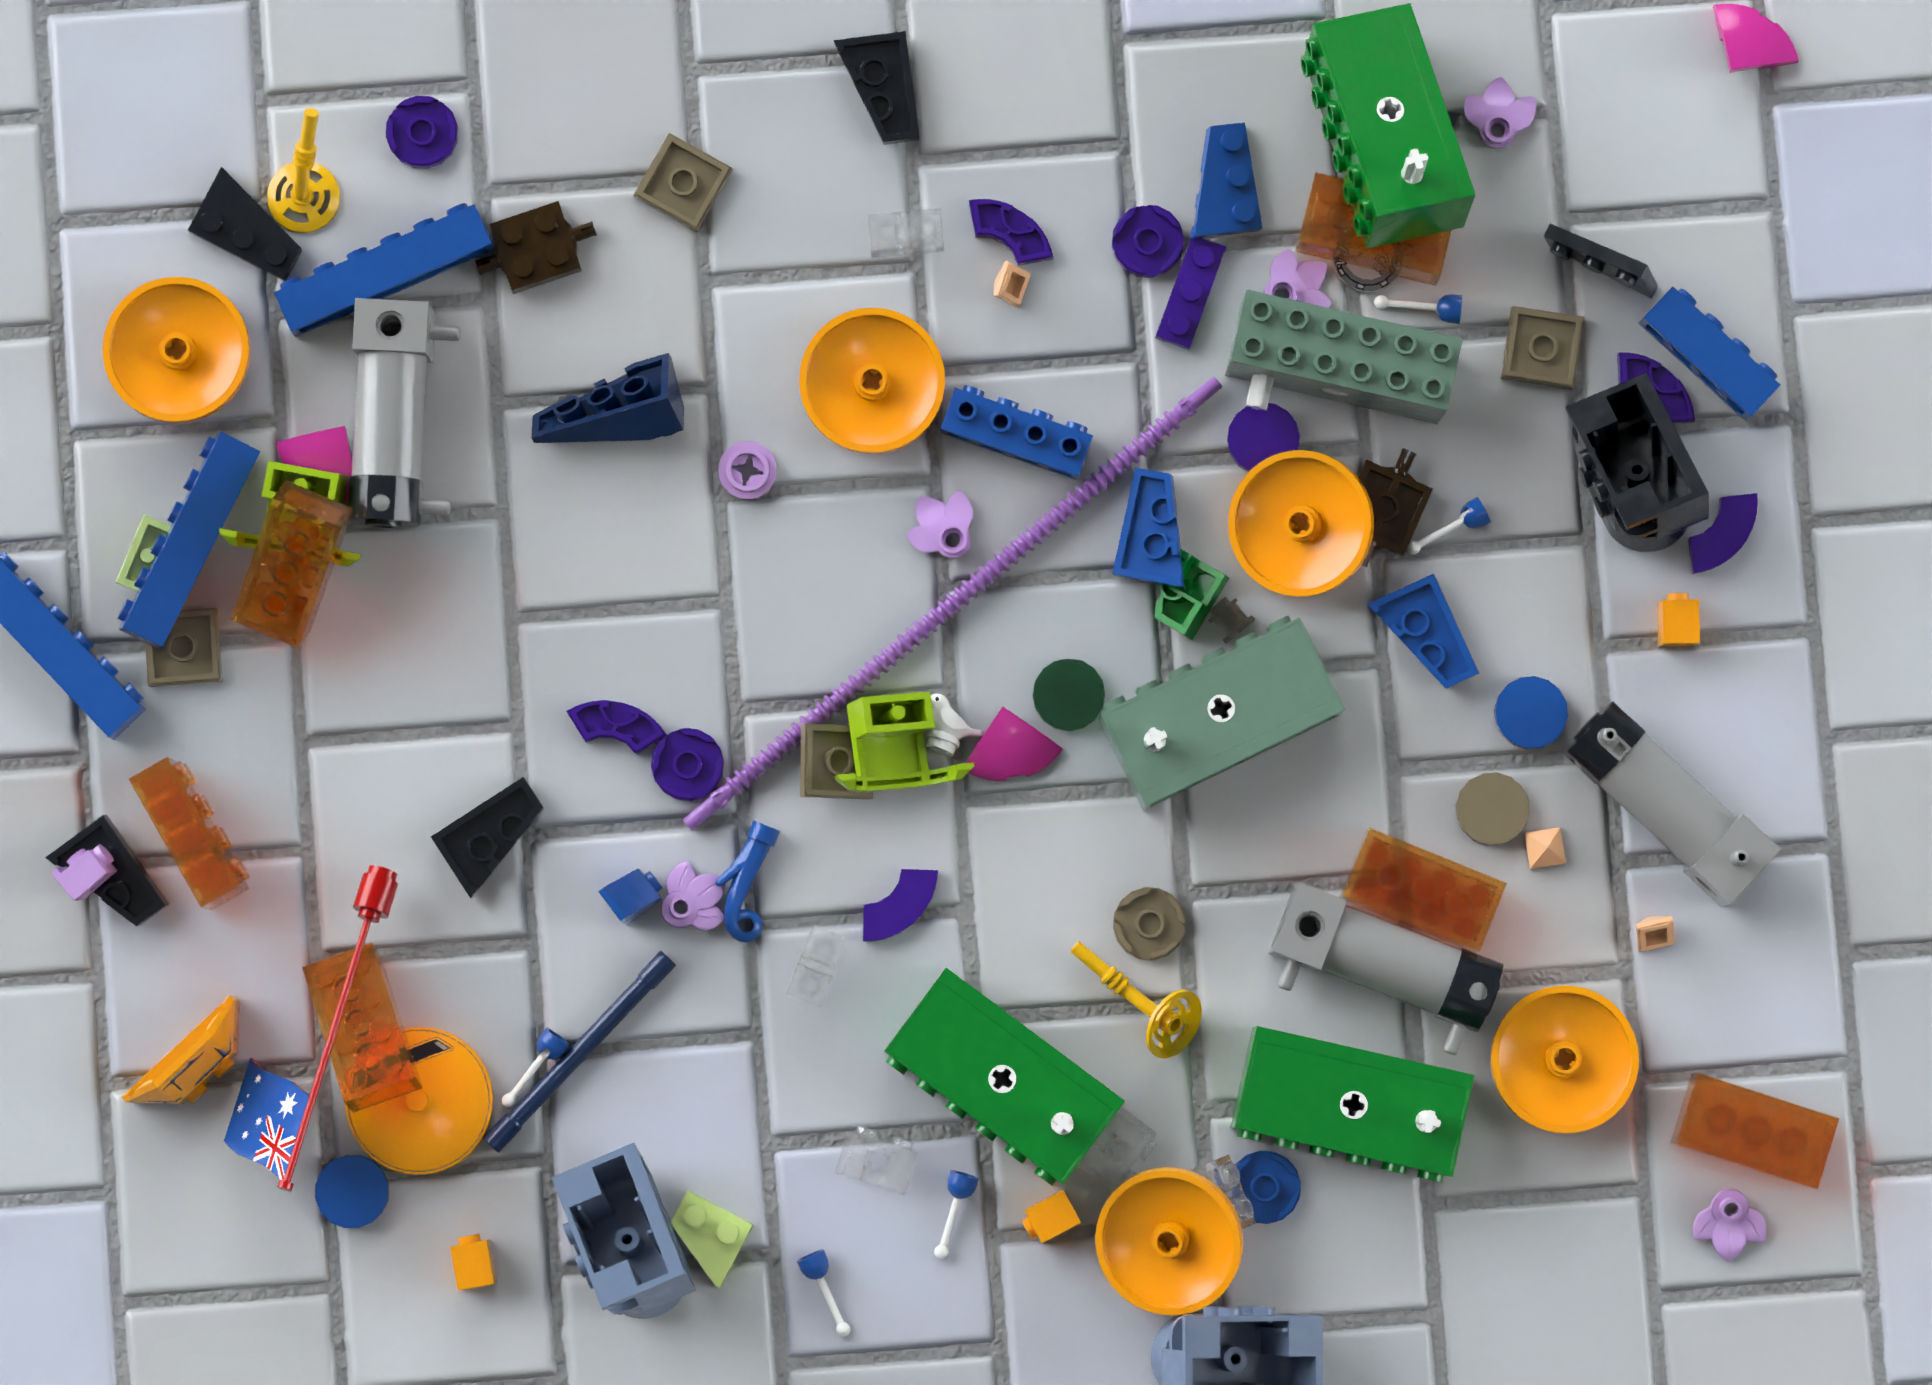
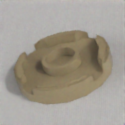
[1455,772,1529,846]
[1113,887,1186,960]

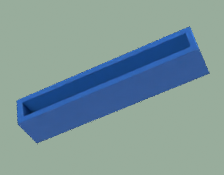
[274,203,495,337]
[117,431,261,649]
[0,551,146,740]

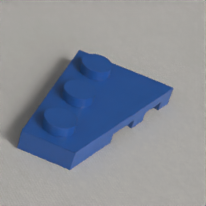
[1190,122,1263,239]
[1112,467,1185,589]
[1367,574,1480,689]

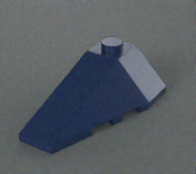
[531,353,684,443]

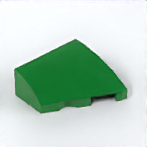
[1154,549,1229,640]

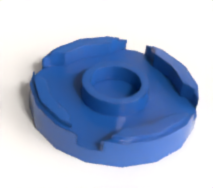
[1494,676,1568,749]
[1227,1151,1301,1224]
[315,1155,389,1228]

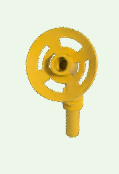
[267,108,340,233]
[1070,941,1202,1059]

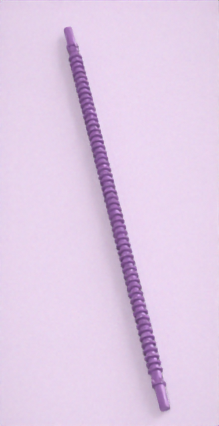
[683,376,1222,831]

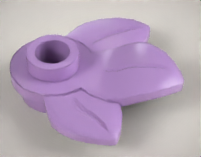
[1464,77,1536,149]
[1264,249,1331,308]
[906,490,973,559]
[661,861,725,931]
[1693,1189,1766,1262]

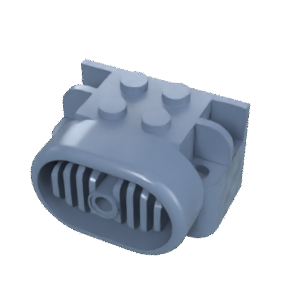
[552,1143,696,1319]
[1151,1306,1323,1385]

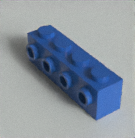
[1639,286,1781,421]
[940,385,1093,481]

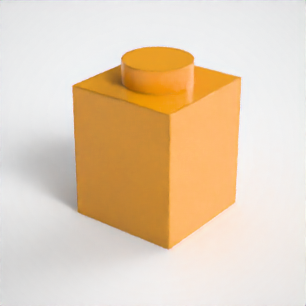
[1657,593,1700,647]
[1021,1189,1081,1243]
[450,1234,497,1291]

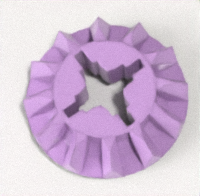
[718,441,777,499]

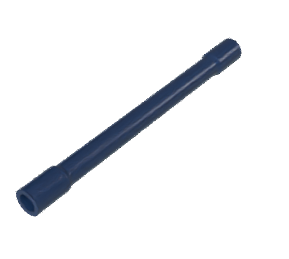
[483,950,676,1153]

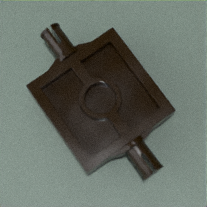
[475,201,597,294]
[1358,448,1433,567]

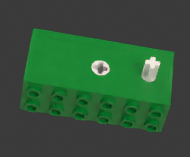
[1301,3,1476,249]
[884,968,1125,1186]
[1230,1026,1475,1182]

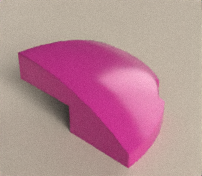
[1713,4,1799,73]
[276,426,352,502]
[965,706,1063,781]

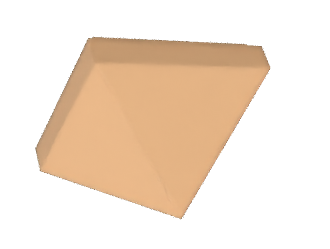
[994,261,1031,308]
[1524,827,1566,869]
[1636,916,1675,952]

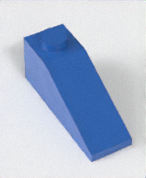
[598,868,663,925]

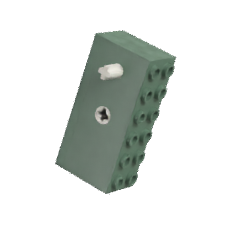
[1225,290,1463,424]
[1098,615,1345,811]

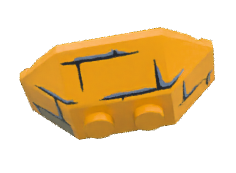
[122,995,240,1104]

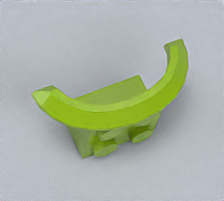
[219,461,362,567]
[835,691,974,792]

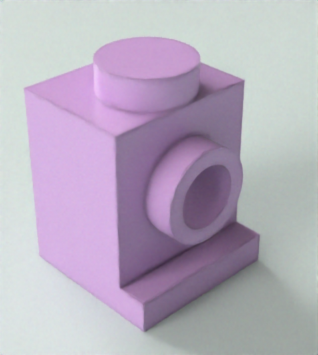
[51,844,117,901]

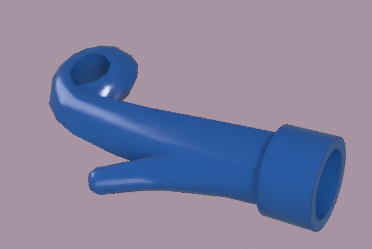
[715,820,780,943]

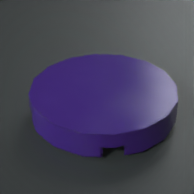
[386,96,459,169]
[1112,205,1184,278]
[1227,403,1300,472]
[651,728,724,801]

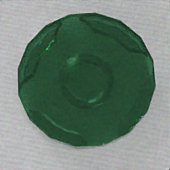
[1032,659,1105,732]

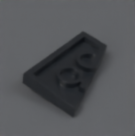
[833,31,919,145]
[188,167,302,281]
[1544,224,1658,299]
[431,777,544,899]
[45,815,169,926]

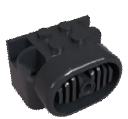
[1566,373,1709,552]

